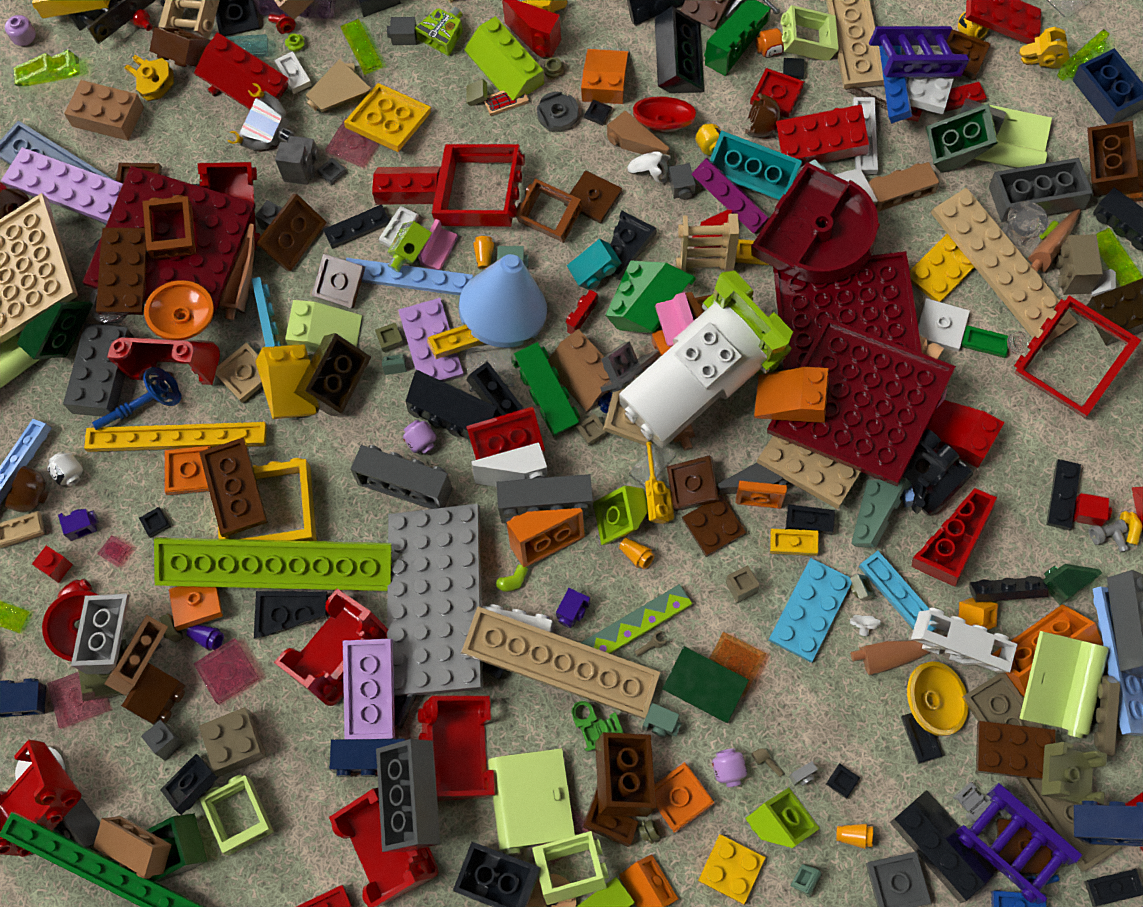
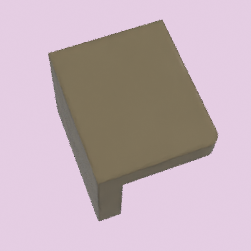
[726,565,760,603]

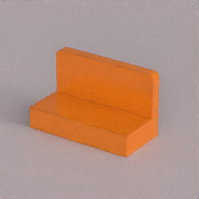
[619,854,678,907]

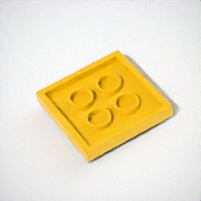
[344,83,431,152]

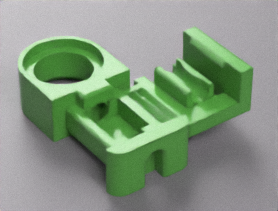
[571,701,623,752]

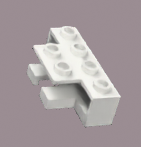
[911,608,1017,673]

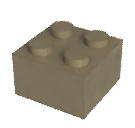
[1055,234,1103,295]
[199,707,267,776]

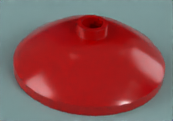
[633,96,696,133]
[42,590,99,662]

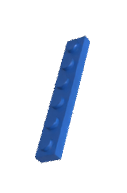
[879,46,912,124]

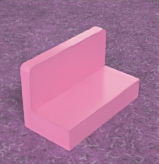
[418,219,458,270]
[655,292,694,347]

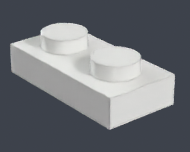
[275,51,312,94]

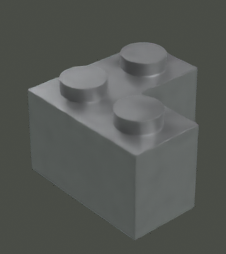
[275,136,319,185]

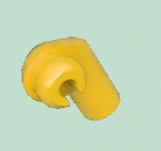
[1119,511,1143,545]

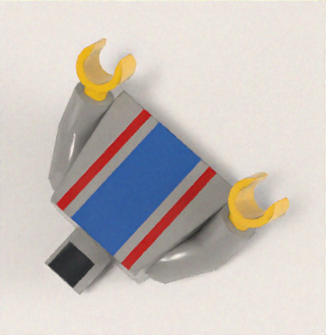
[227,83,294,151]

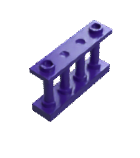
[869,26,969,77]
[955,783,1082,904]

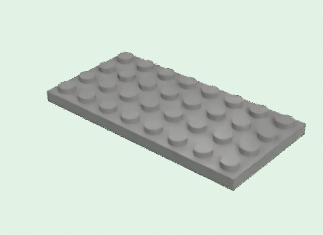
[387,504,483,698]

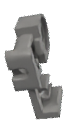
[953,782,1014,832]

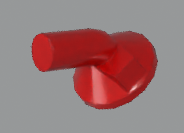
[268,14,296,34]

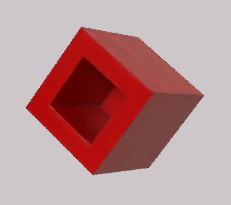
[1073,493,1112,526]
[32,545,73,583]

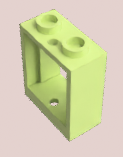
[781,5,839,61]
[200,775,274,856]
[532,831,609,905]

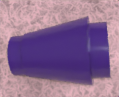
[187,625,224,651]

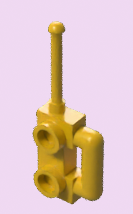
[645,442,674,524]

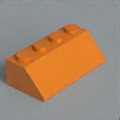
[991,604,1103,697]

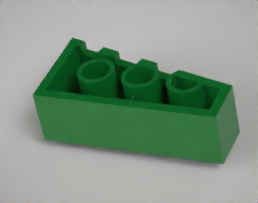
[704,0,771,76]

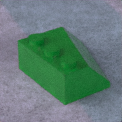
[605,261,696,333]

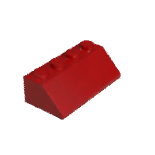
[194,32,289,110]

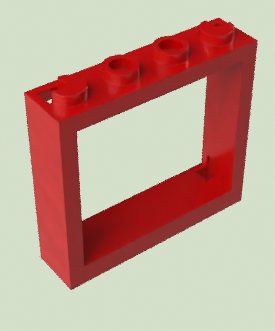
[432,144,525,227]
[1014,295,1141,418]

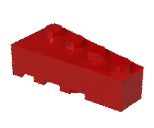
[911,488,997,587]

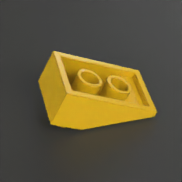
[255,344,316,419]

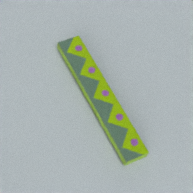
[581,584,692,654]

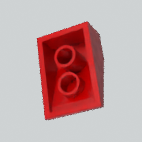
[502,0,561,58]
[927,400,1005,468]

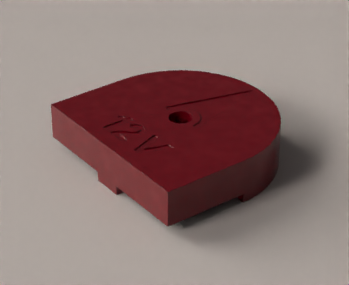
[751,162,878,284]

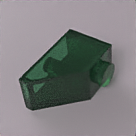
[1043,564,1102,605]

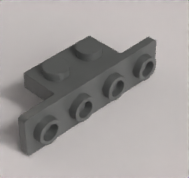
[600,341,660,393]

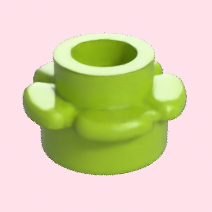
[285,33,305,52]

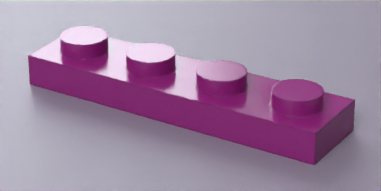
[691,158,769,234]

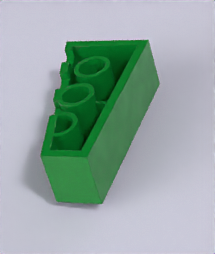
[512,342,580,437]

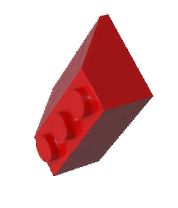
[372,166,440,205]

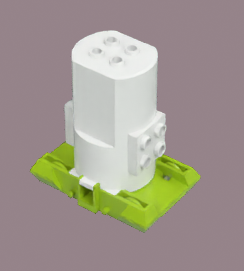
[619,270,793,449]

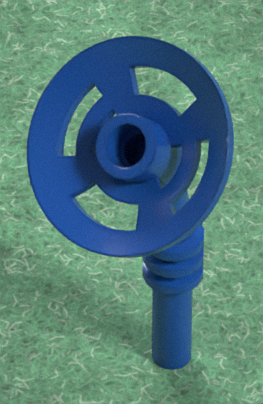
[92,367,181,430]

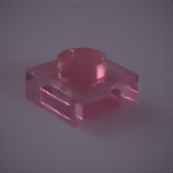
[97,535,132,567]

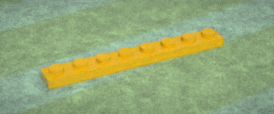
[84,422,267,452]

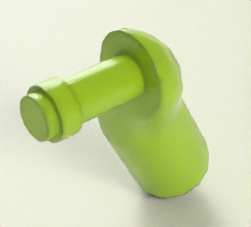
[1038,220,1059,240]

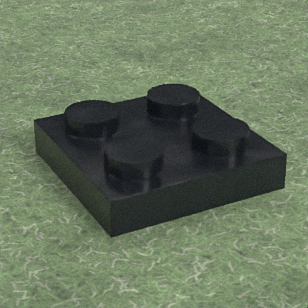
[160,753,218,815]

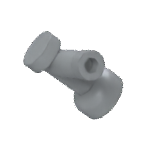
[1088,519,1129,552]

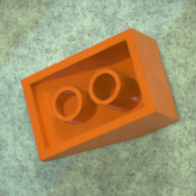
[581,49,628,104]
[754,367,829,423]
[506,508,585,567]

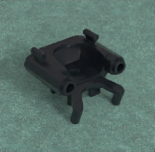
[876,428,974,516]

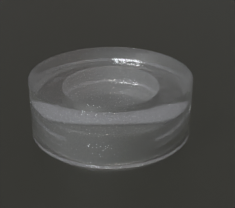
[1007,331,1030,355]

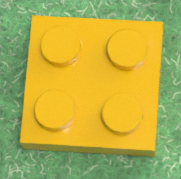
[698,834,766,905]

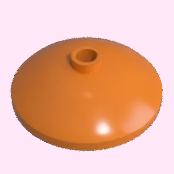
[144,281,214,340]

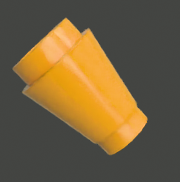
[473,236,495,269]
[619,538,655,569]
[836,823,873,849]

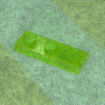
[340,19,383,75]
[1057,29,1110,81]

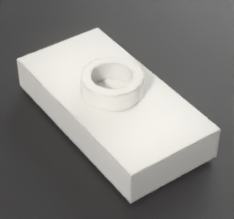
[378,206,420,248]

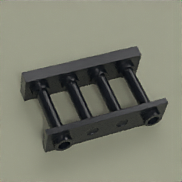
[67,0,156,44]

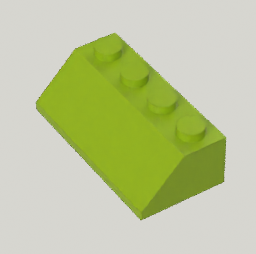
[464,16,545,101]

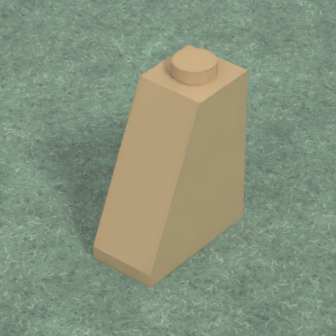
[306,59,371,112]

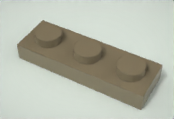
[1094,676,1120,756]

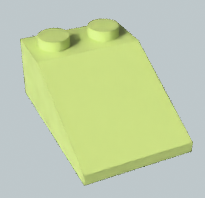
[285,300,362,352]

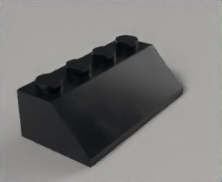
[655,6,704,93]
[405,370,498,443]
[890,790,998,903]

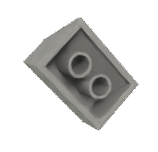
[71,594,130,674]

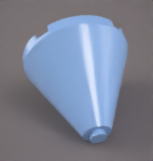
[458,254,547,348]

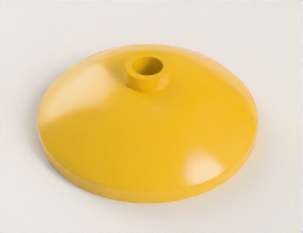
[907,661,968,736]

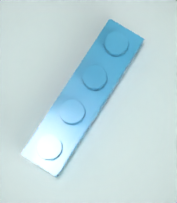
[252,277,281,347]
[859,551,937,632]

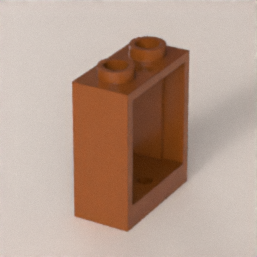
[516,178,583,243]
[143,195,196,259]

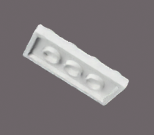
[908,46,954,114]

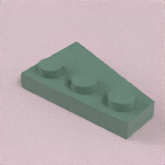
[851,479,911,547]

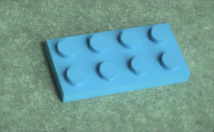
[768,558,852,663]

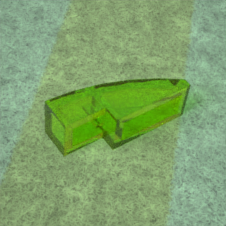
[13,49,80,86]

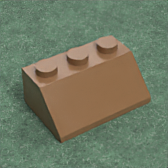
[548,329,612,412]

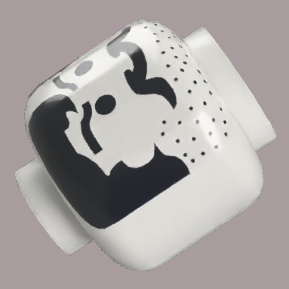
[47,452,83,486]

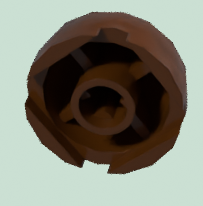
[745,93,783,138]
[5,466,49,513]

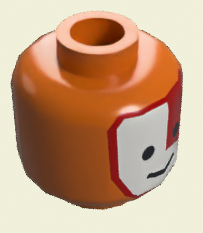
[756,28,784,57]

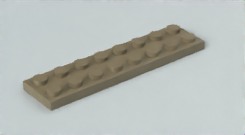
[962,673,1123,872]

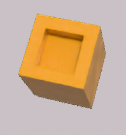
[958,597,998,630]

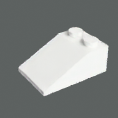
[471,443,547,487]

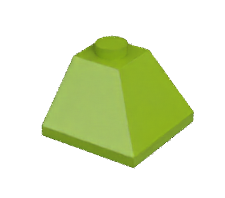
[593,485,648,545]
[745,787,820,848]

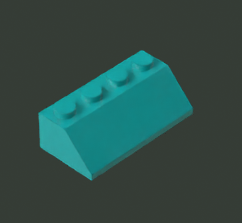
[710,130,802,201]

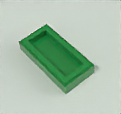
[961,325,1011,358]

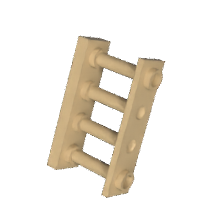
[159,0,219,39]
[676,214,739,272]

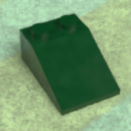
[926,103,998,173]
[17,301,93,360]
[129,813,208,883]

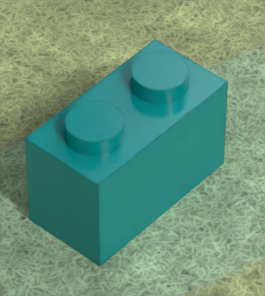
[566,239,622,289]

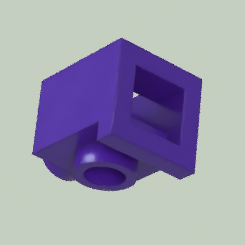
[58,509,99,541]
[556,588,591,628]

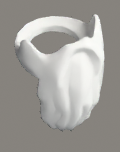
[627,151,671,183]

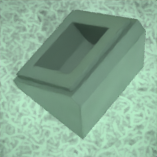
[382,354,407,375]
[790,864,822,898]

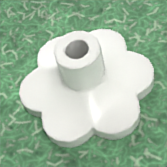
[850,615,881,636]

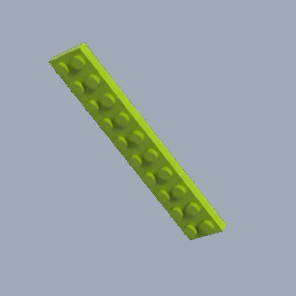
[154,537,392,591]

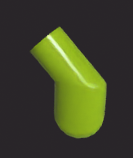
[496,564,528,592]

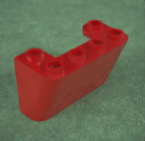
[418,696,495,802]
[0,739,82,857]

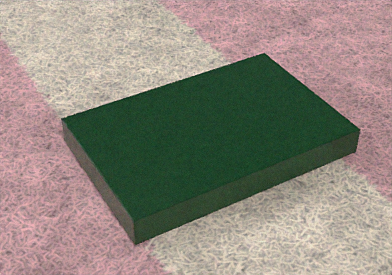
[662,645,750,724]

